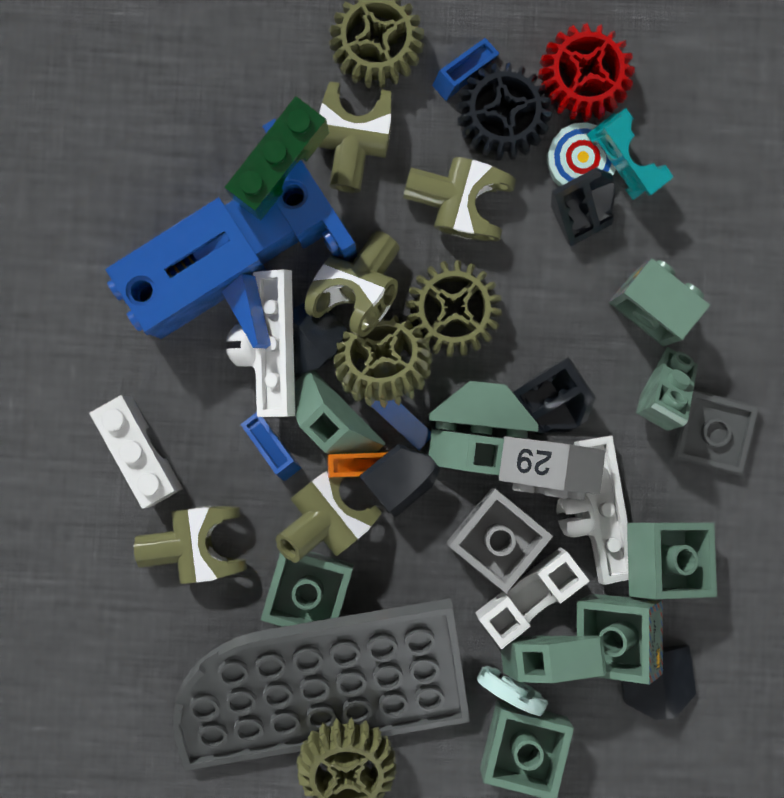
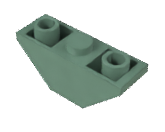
[636,347,698,431]
[294,370,386,454]
[428,381,538,439]
[428,429,504,475]
[501,636,607,683]

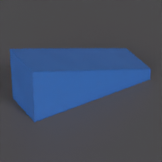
[432,38,500,101]
[222,274,271,349]
[372,400,431,450]
[240,412,302,481]

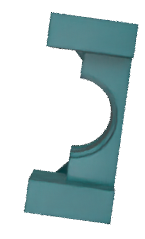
[586,108,673,200]

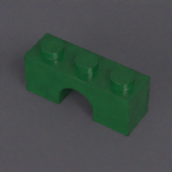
[224,96,329,221]

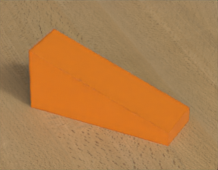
[328,452,388,478]

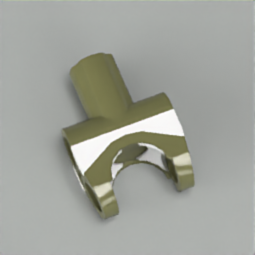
[318,81,391,193]
[403,157,516,241]
[305,231,400,336]
[275,471,382,563]
[134,506,247,584]

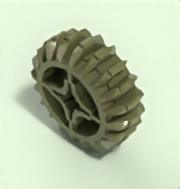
[329,0,424,89]
[406,260,502,357]
[334,315,432,409]
[297,717,396,798]

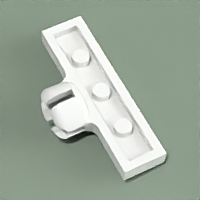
[226,269,295,417]
[556,436,629,585]

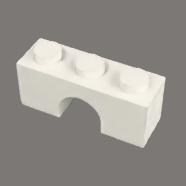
[89,395,183,509]
[475,547,589,649]

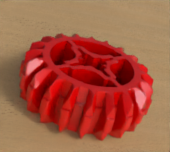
[538,22,635,122]

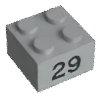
[499,436,606,500]
[447,487,553,594]

